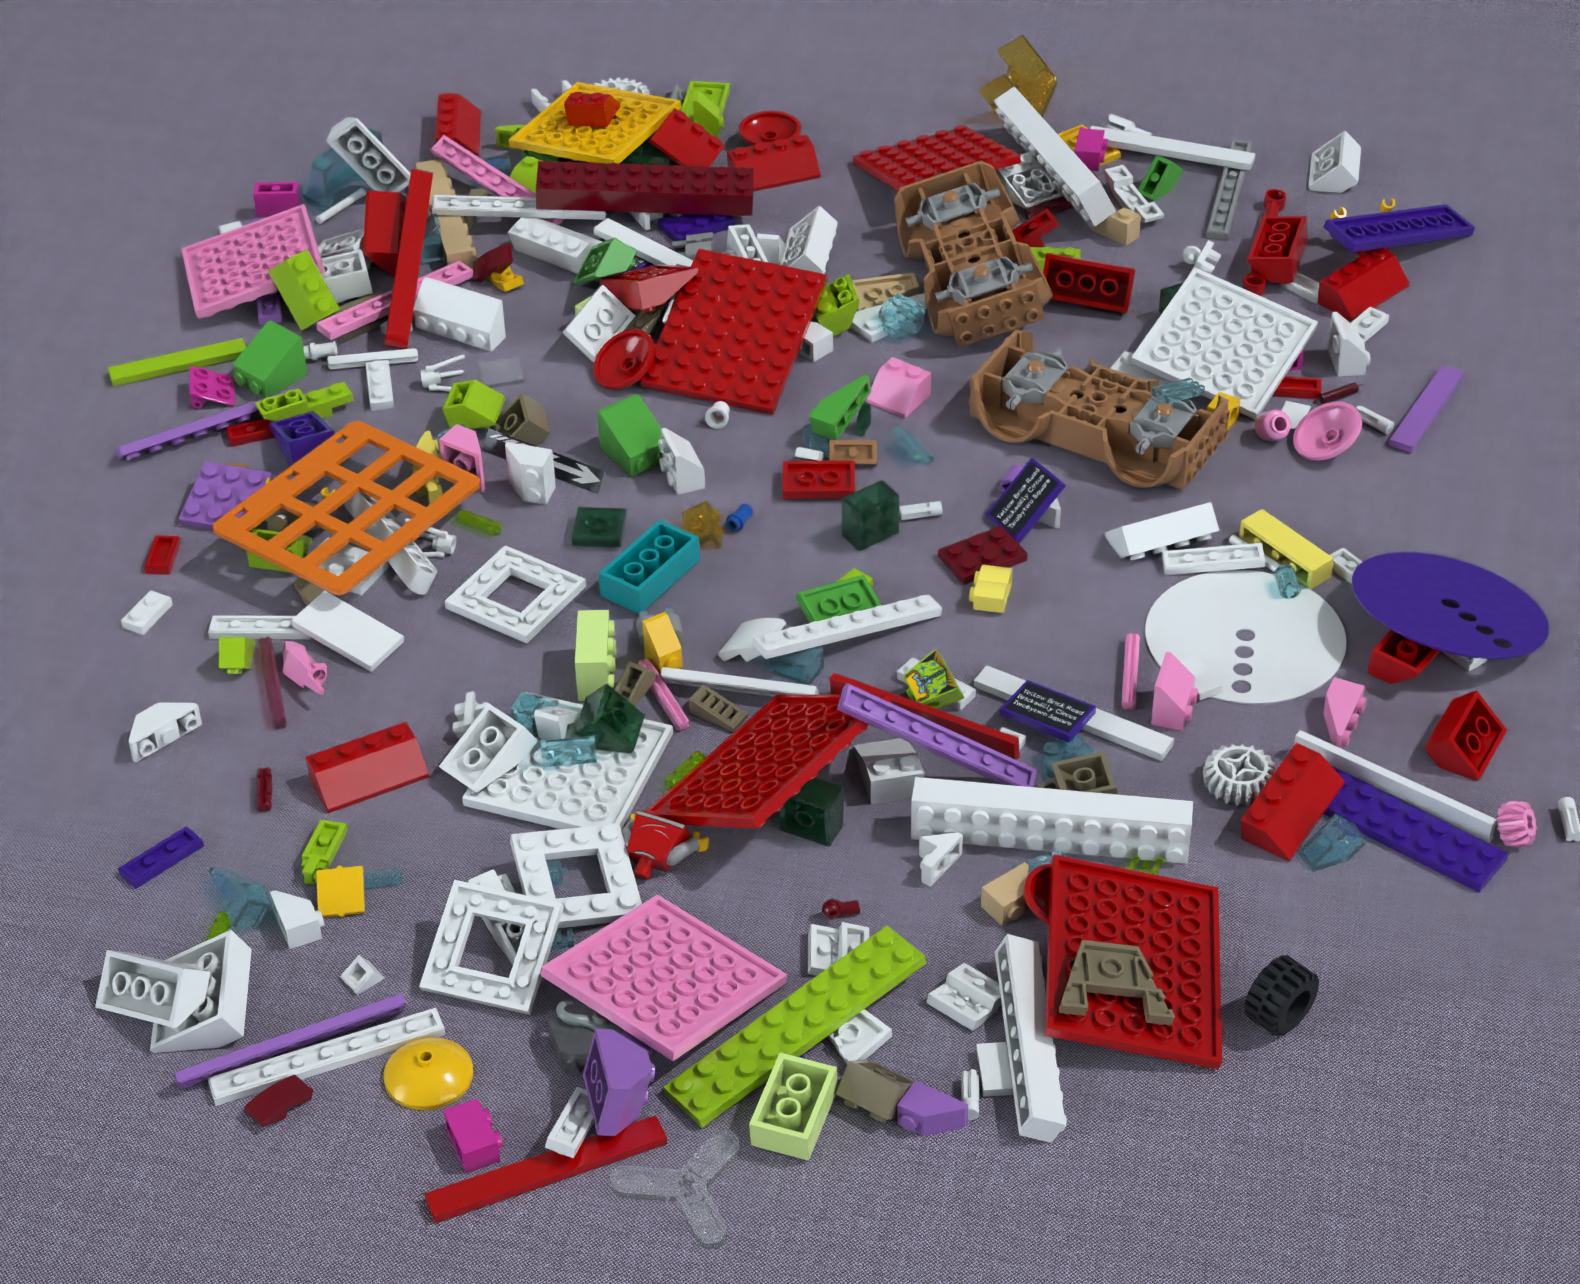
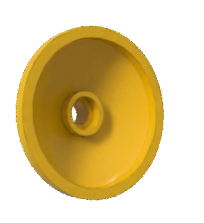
[384,1037,473,1111]

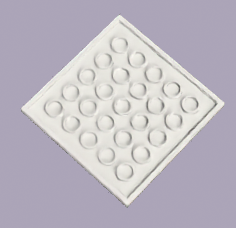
[1131,268,1318,420]
[462,692,673,830]

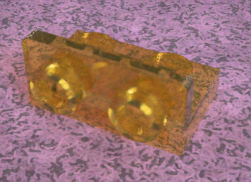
[682,500,724,548]

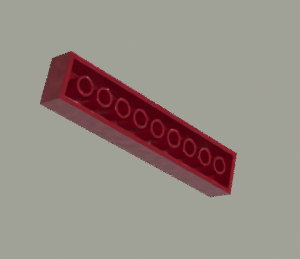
[536,161,754,216]

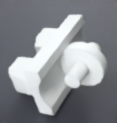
[1182,240,1221,276]
[453,691,488,740]

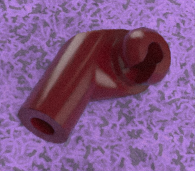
[822,899,860,919]

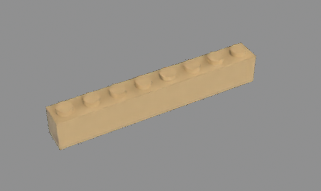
[415,159,477,269]

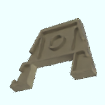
[1059,940,1175,1025]

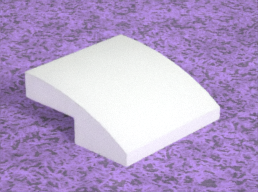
[718,618,786,662]
[808,922,869,976]
[926,963,1001,1031]

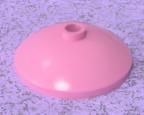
[1293,402,1362,461]

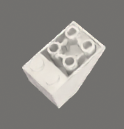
[995,152,1062,209]

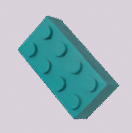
[598,519,700,614]

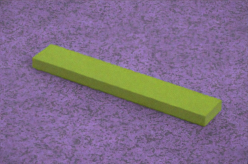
[108,338,246,386]

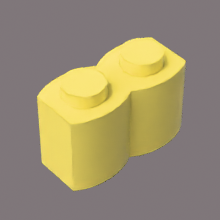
[969,565,1012,613]

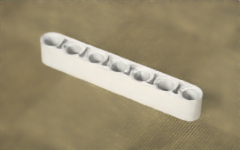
[344,491,437,595]

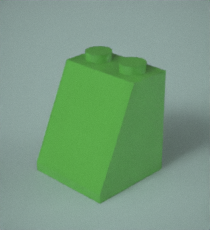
[233,320,308,398]
[597,394,663,477]

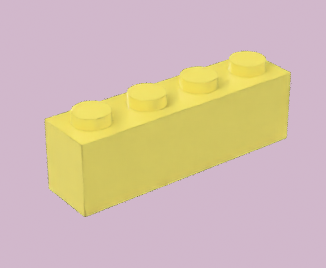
[1239,509,1334,590]

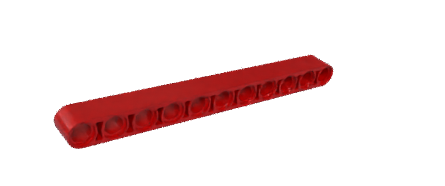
[384,168,433,349]

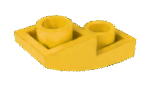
[487,266,524,292]

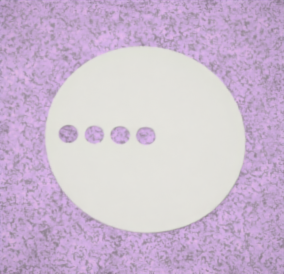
[1145,570,1347,705]

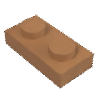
[829,440,877,465]

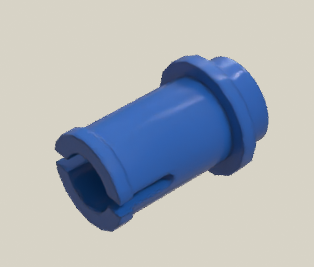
[726,503,753,532]

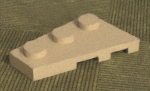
[852,272,919,311]

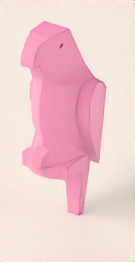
[282,641,327,695]

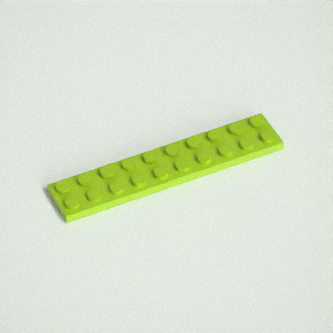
[663,926,926,1128]

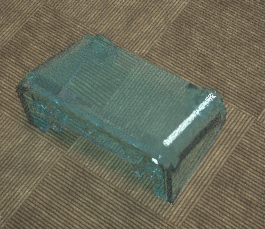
[301,127,383,212]

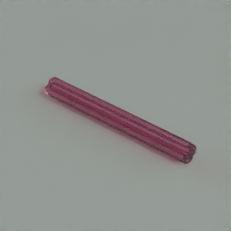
[258,636,287,729]

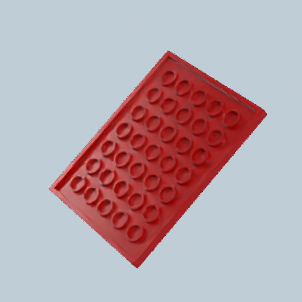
[641,249,827,415]
[645,694,891,829]
[1044,855,1222,1070]

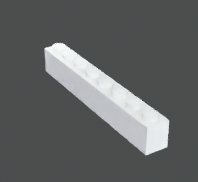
[994,934,1067,1143]

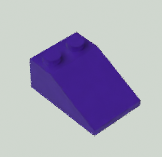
[269,411,335,466]

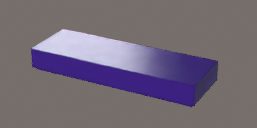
[118,826,204,889]

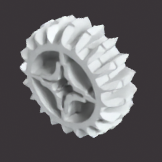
[1203,743,1276,807]

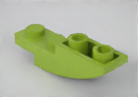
[255,382,354,421]

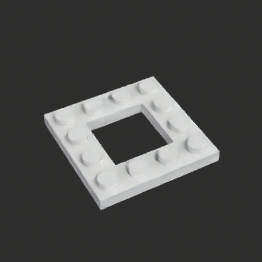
[445,545,586,644]
[510,823,642,929]
[419,880,564,1015]

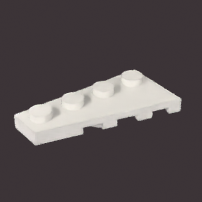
[850,293,928,343]

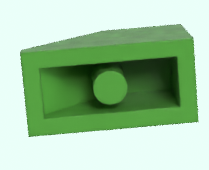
[1138,155,1183,201]

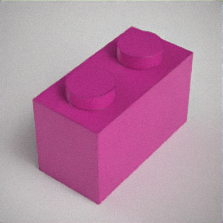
[1074,128,1108,171]
[253,181,301,217]
[443,1098,503,1173]

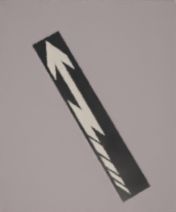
[482,428,605,494]

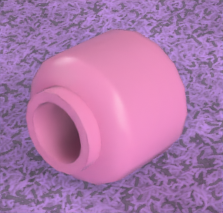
[1255,409,1291,442]

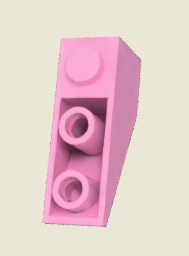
[1324,677,1367,749]

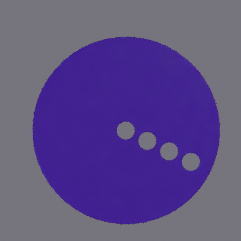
[1352,552,1549,659]

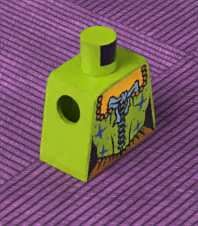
[899,649,965,709]

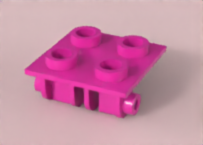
[189,366,235,409]

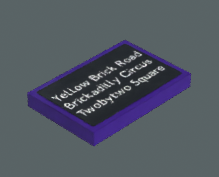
[986,458,1066,543]
[1000,680,1096,743]

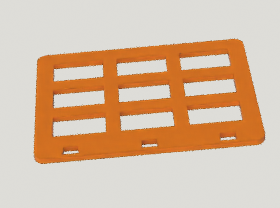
[213,421,480,595]

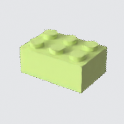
[575,610,616,701]
[749,1053,838,1161]

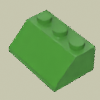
[572,237,637,286]

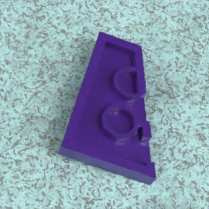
[657,214,735,241]

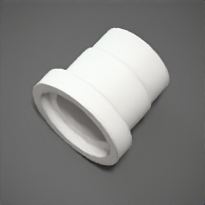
[705,401,730,429]

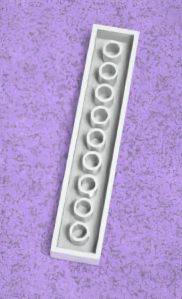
[994,87,1116,226]
[911,777,1193,864]

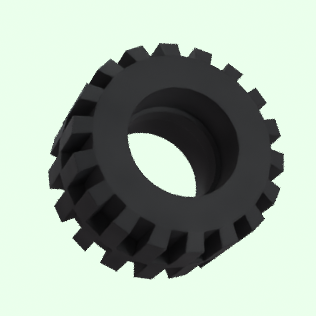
[1244,955,1319,1037]

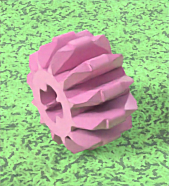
[1496,800,1538,848]

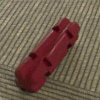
[256,767,272,812]

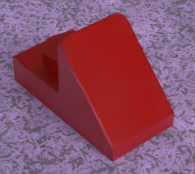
[1012,209,1059,248]

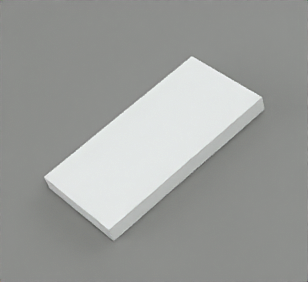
[291,591,404,672]

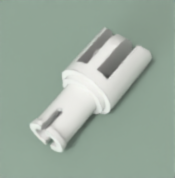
[1106,114,1152,136]

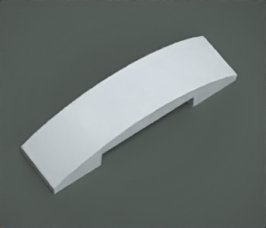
[1104,165,1164,223]

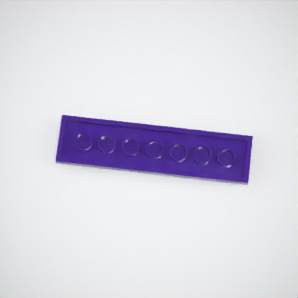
[1323,204,1475,252]
[1324,765,1508,893]

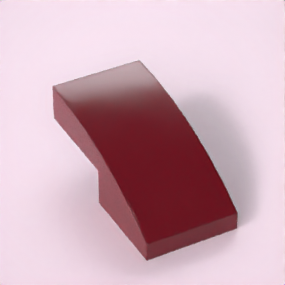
[473,243,513,283]
[244,1074,313,1127]

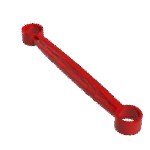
[1242,189,1287,296]

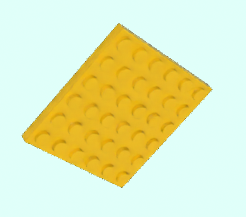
[509,82,682,164]

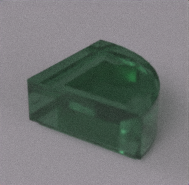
[855,403,871,437]

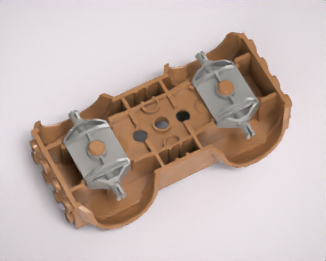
[894,161,1053,348]
[968,329,1230,490]

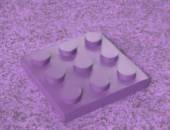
[179,461,274,532]

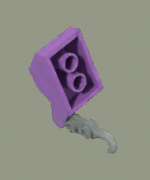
[556,1000,655,1136]

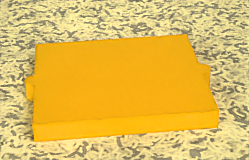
[316,865,365,918]

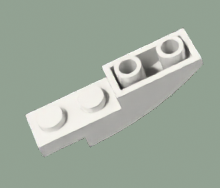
[468,869,525,965]

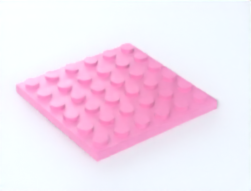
[181,204,325,319]
[541,894,788,1061]

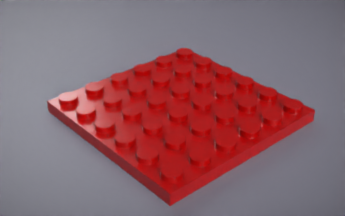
[852,125,1021,191]

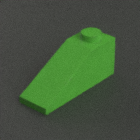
[809,375,872,440]

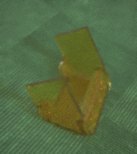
[978,34,1057,118]

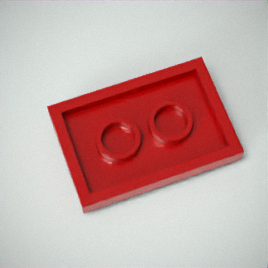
[782,460,855,499]

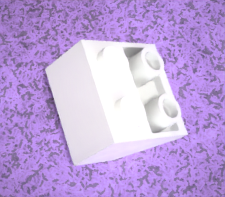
[658,428,705,495]

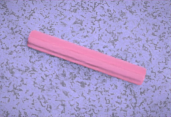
[1121,633,1140,710]
[638,658,689,731]

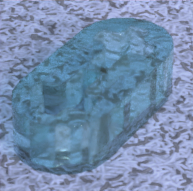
[802,423,833,457]

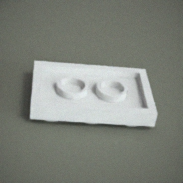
[562,285,635,363]
[318,537,390,595]

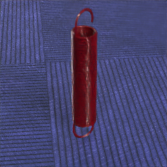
[1313,382,1364,404]

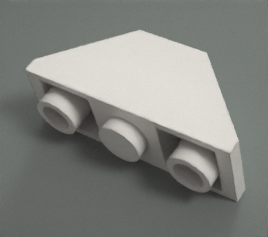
[129,702,202,763]

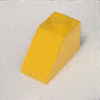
[642,612,683,676]

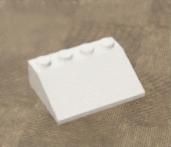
[150,930,252,1053]

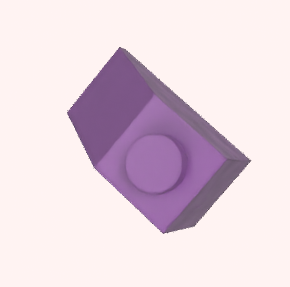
[897,1080,968,1136]

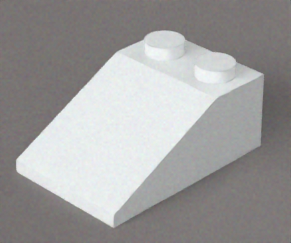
[318,228,373,270]
[439,703,538,793]
[853,738,924,804]

